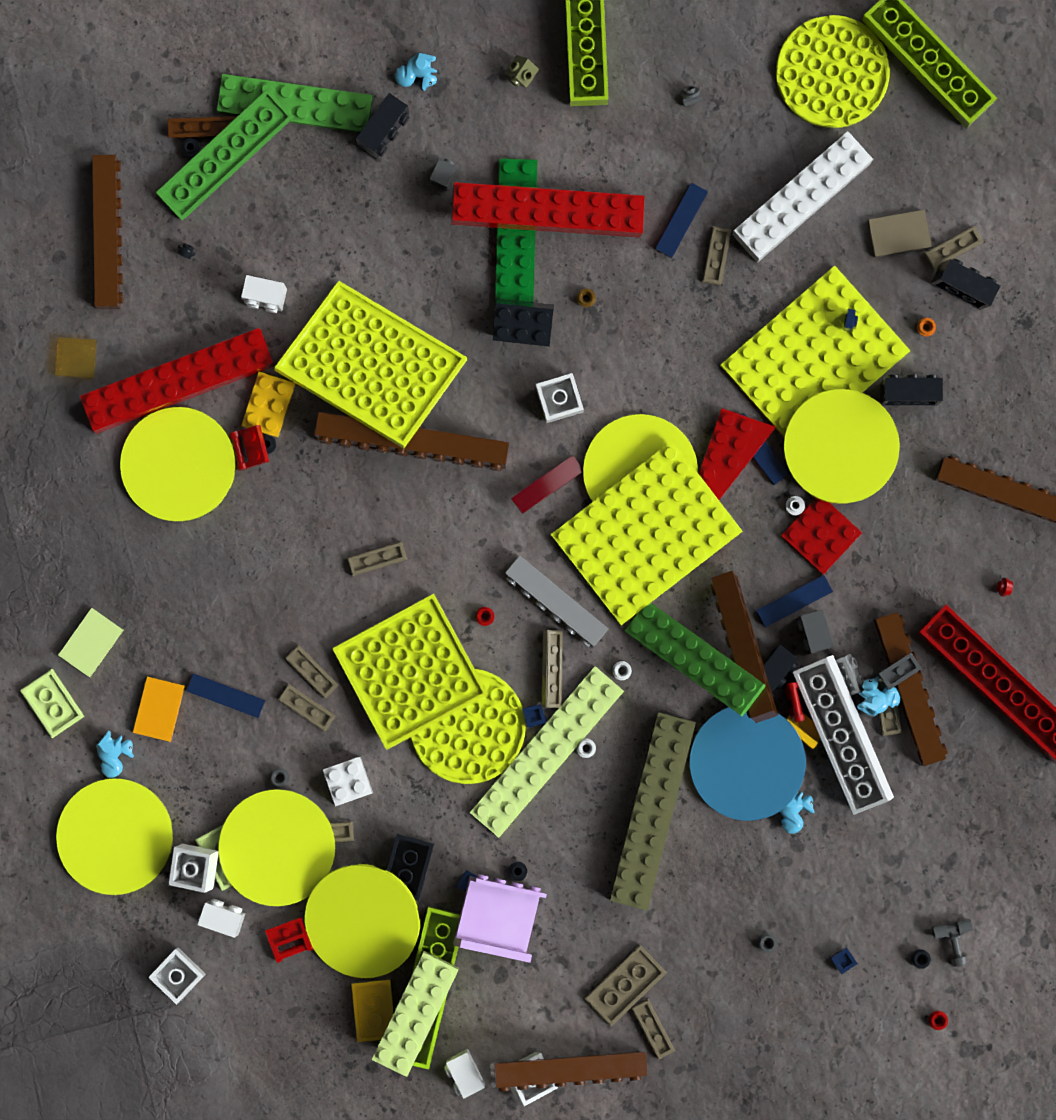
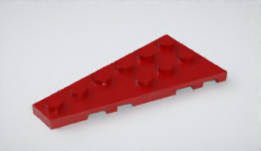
[699,408,776,500]

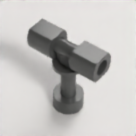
[931,919,973,967]

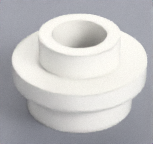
[786,496,805,515]
[612,661,632,680]
[577,739,596,758]

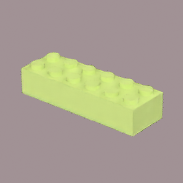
[372,951,459,1077]

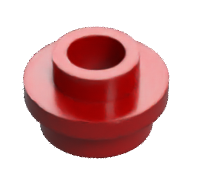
[997,577,1013,597]
[475,607,495,626]
[928,1011,948,1030]

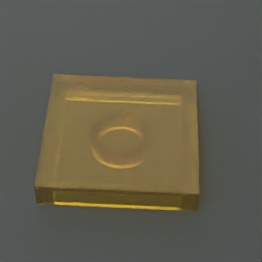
[55,338,97,378]

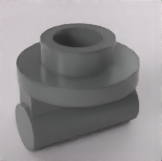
[681,86,702,107]

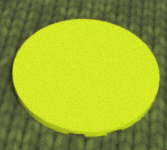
[776,15,890,128]
[784,389,900,504]
[120,407,236,522]
[583,414,698,502]
[411,669,526,784]
[56,779,173,895]
[219,789,335,906]
[305,864,420,978]

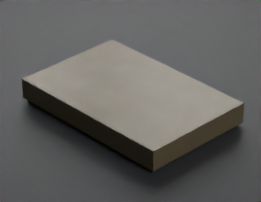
[868,210,932,258]

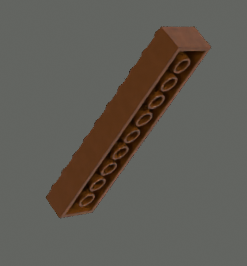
[315,412,509,471]

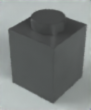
[430,159,457,191]

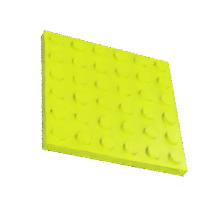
[332,594,489,750]

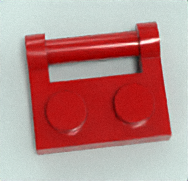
[228,425,269,471]
[785,682,805,723]
[265,917,314,963]

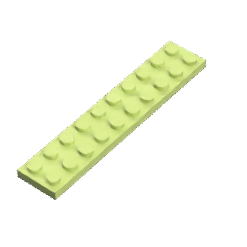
[470,667,624,837]

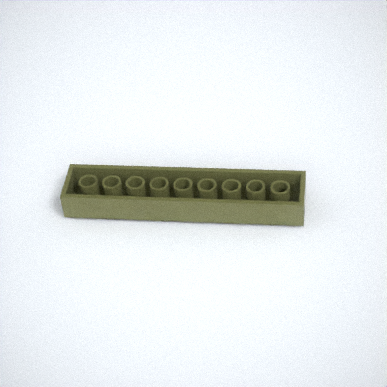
[609,713,696,911]

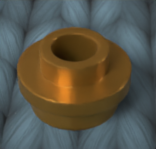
[577,288,596,308]

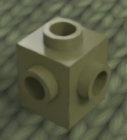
[504,55,539,88]

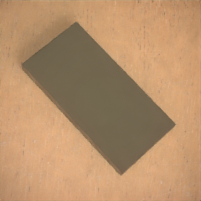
[585,945,667,1026]

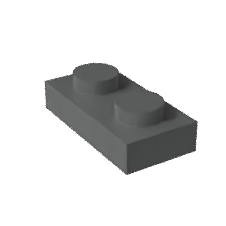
[878,653,922,690]

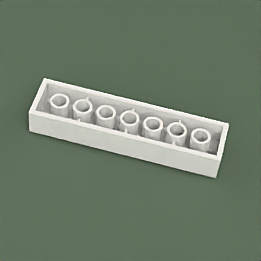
[732,131,873,263]
[793,655,894,815]

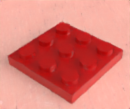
[781,498,862,575]

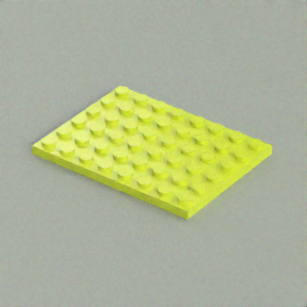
[720,266,910,438]
[275,281,467,449]
[551,440,743,625]

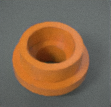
[917,317,936,337]

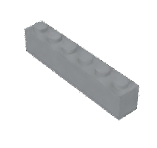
[505,556,609,648]

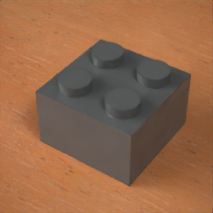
[795,609,834,654]

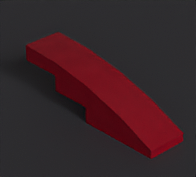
[511,456,583,515]

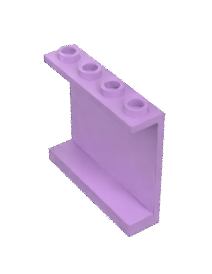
[453,874,547,962]

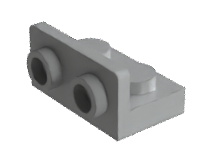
[835,654,865,696]

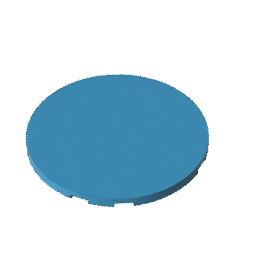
[690,708,806,821]

